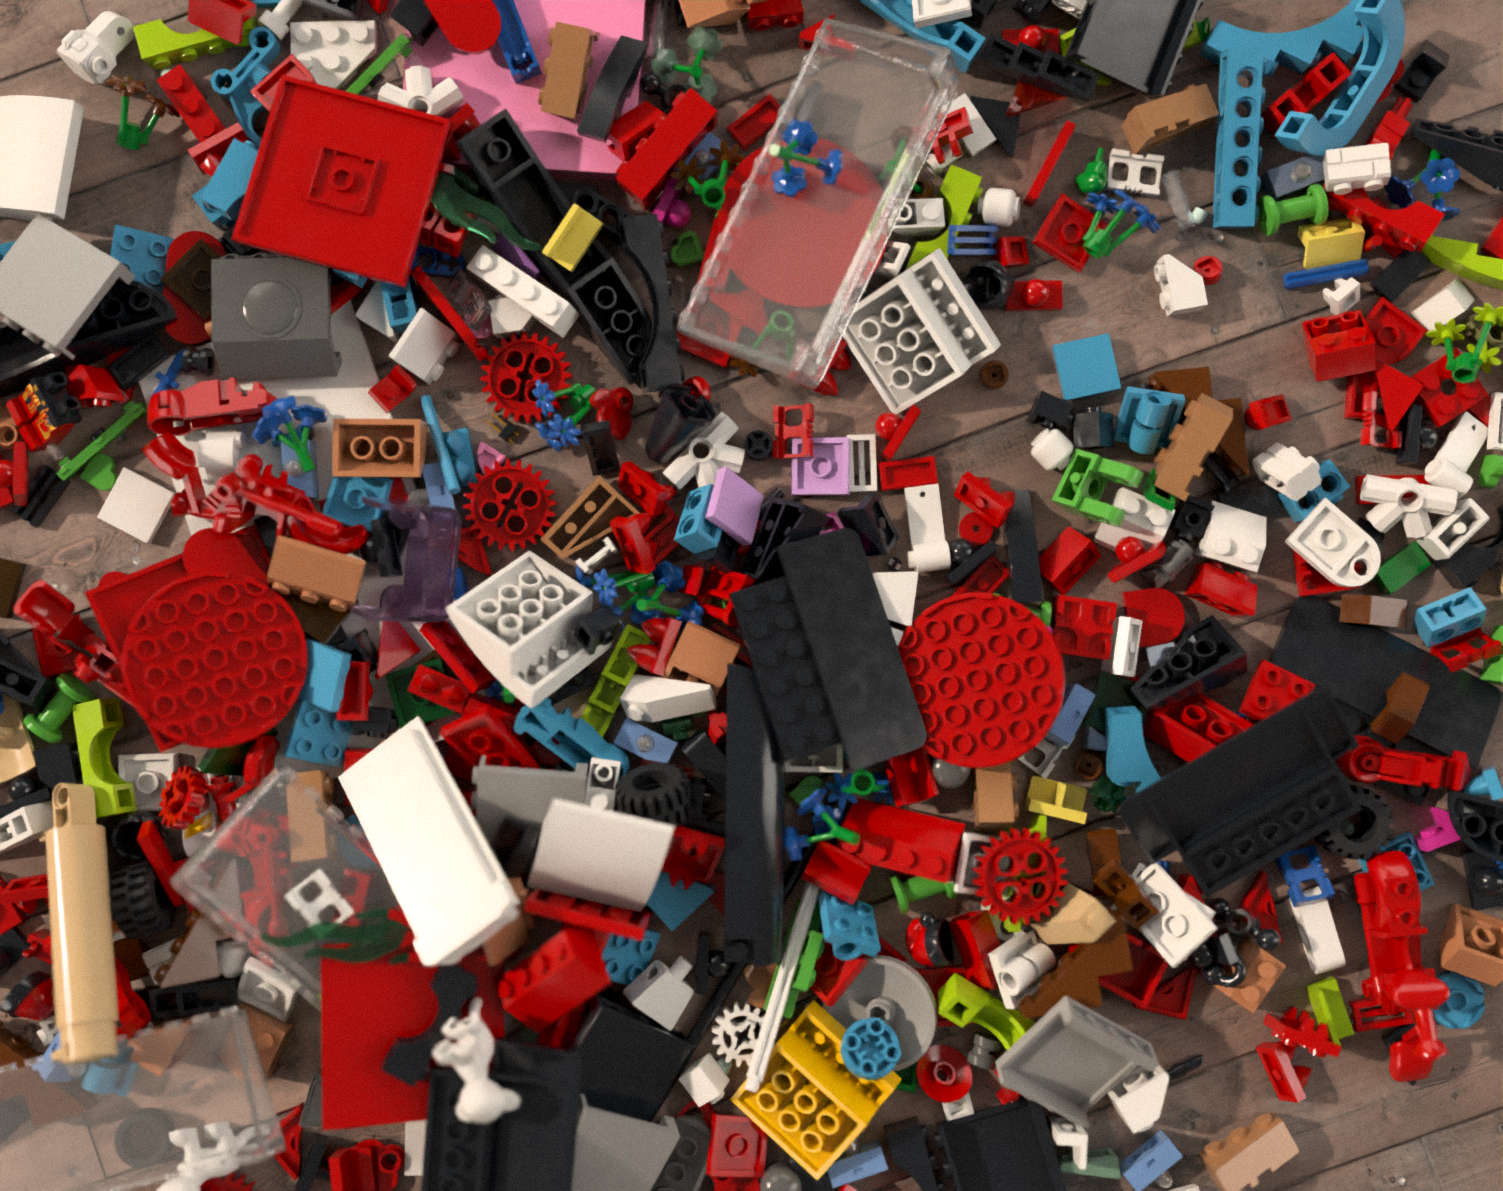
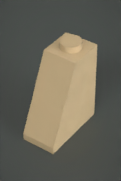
[1029,883,1115,944]

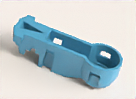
[513,697,630,786]

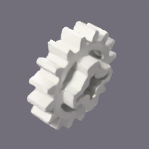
[712,1001,766,1067]

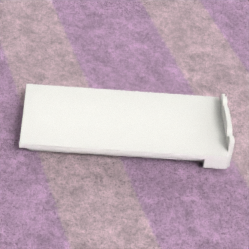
[338,716,519,966]

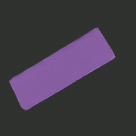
[493,228,543,282]

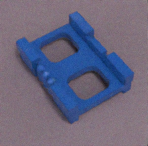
[1274,845,1335,907]

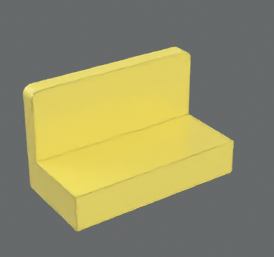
[542,204,604,272]
[1297,218,1365,269]

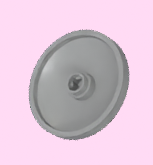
[822,955,938,1071]

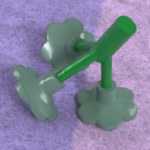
[650,27,723,104]

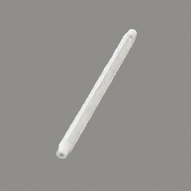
[745,881,821,1093]

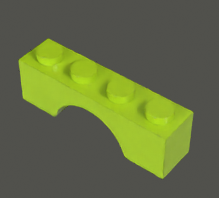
[133,16,257,70]
[905,164,983,270]
[72,698,137,818]
[938,973,1036,1050]

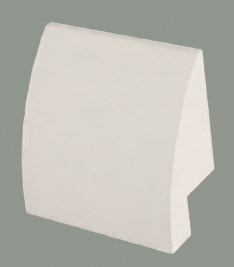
[0,95,84,221]
[832,248,1001,414]
[446,550,612,709]
[527,799,674,912]

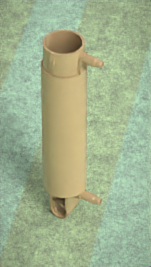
[38,783,118,1065]

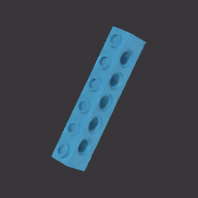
[1212,48,1267,229]

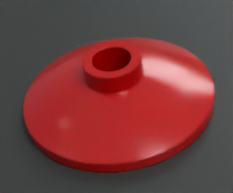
[916,1045,972,1103]

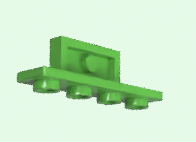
[764,898,825,1018]

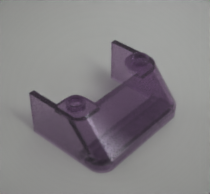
[351,497,462,622]

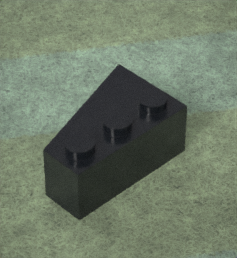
[740,496,830,584]
[0,632,57,713]

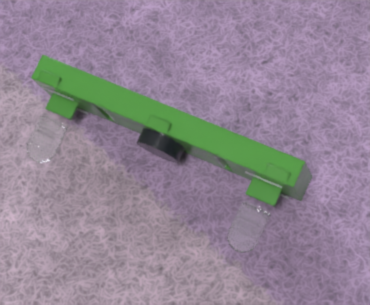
[346,33,425,95]
[46,388,147,481]

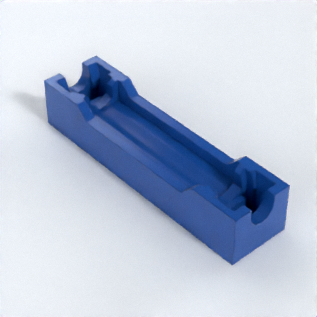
[492,0,542,84]

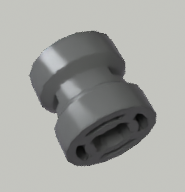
[967,1031,1002,1070]

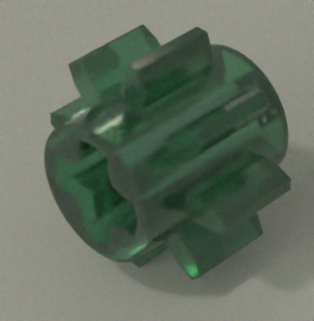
[661,714,694,741]
[1089,777,1127,813]

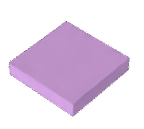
[792,437,850,496]
[705,467,764,546]

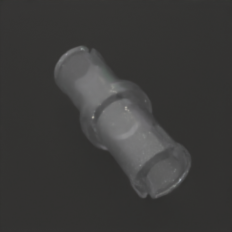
[645,0,672,61]
[1160,170,1196,231]

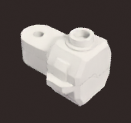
[57,11,134,84]

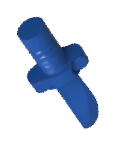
[150,349,184,399]

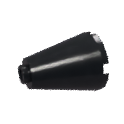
[645,383,716,463]

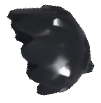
[963,260,1015,311]
[111,811,166,861]

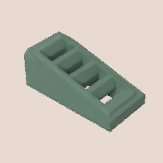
[1056,1147,1121,1179]

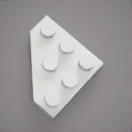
[290,20,378,89]

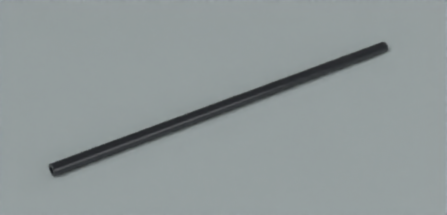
[648,779,851,1123]

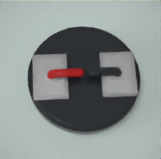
[888,557,902,572]

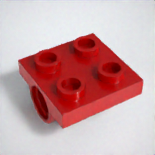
[1239,659,1316,724]

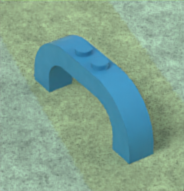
[1275,0,1405,156]

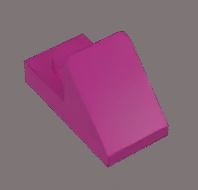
[1413,807,1461,852]

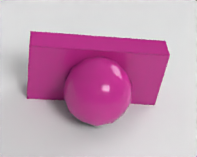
[653,178,691,229]

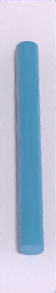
[420,395,460,494]

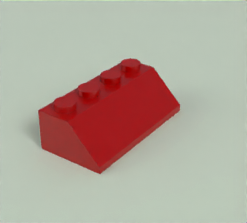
[616,87,718,211]
[837,798,966,883]
[495,927,611,1033]

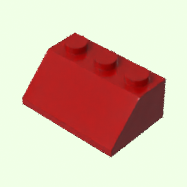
[1147,694,1254,762]

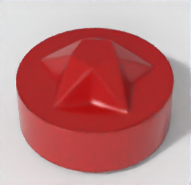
[1193,256,1223,285]

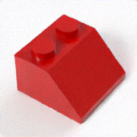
[1184,560,1258,618]

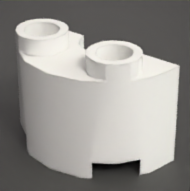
[198,428,246,485]

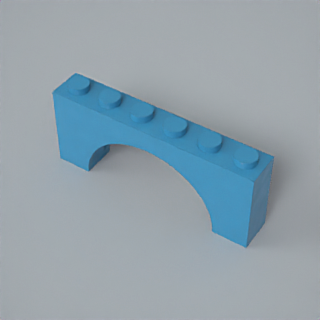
[200,138,368,288]

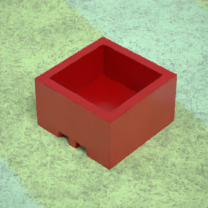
[1049,595,1117,660]

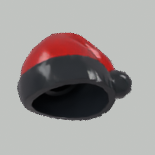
[905,912,954,968]
[0,971,55,1021]

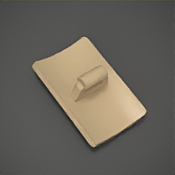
[0,695,37,784]

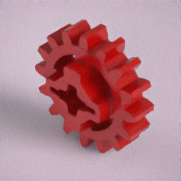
[159,766,207,830]

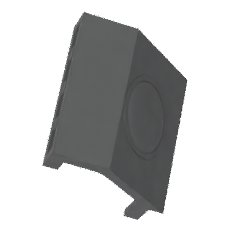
[211,253,342,380]

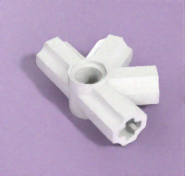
[378,66,465,117]
[662,412,745,490]
[1360,474,1458,539]

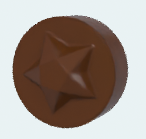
[979,360,1009,390]
[1074,750,1104,780]

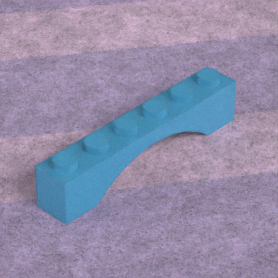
[858,0,986,74]

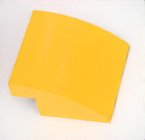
[730,1000,901,1180]

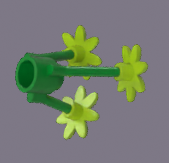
[1426,303,1503,383]

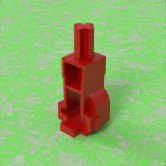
[1363,97,1413,161]

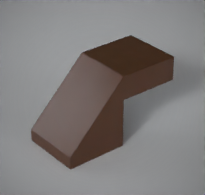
[1339,594,1408,629]
[1370,671,1430,744]
[1086,828,1122,896]
[1091,858,1160,930]
[112,917,151,982]

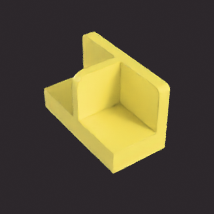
[1024,775,1087,824]

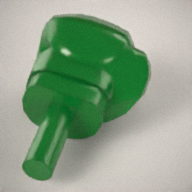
[1075,147,1107,194]

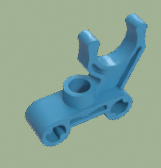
[210,26,281,147]

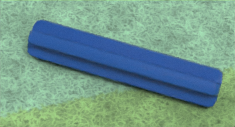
[1283,259,1369,289]

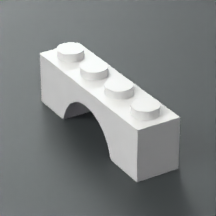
[466,245,580,338]

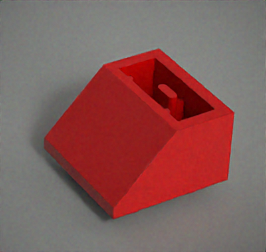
[1302,310,1376,382]

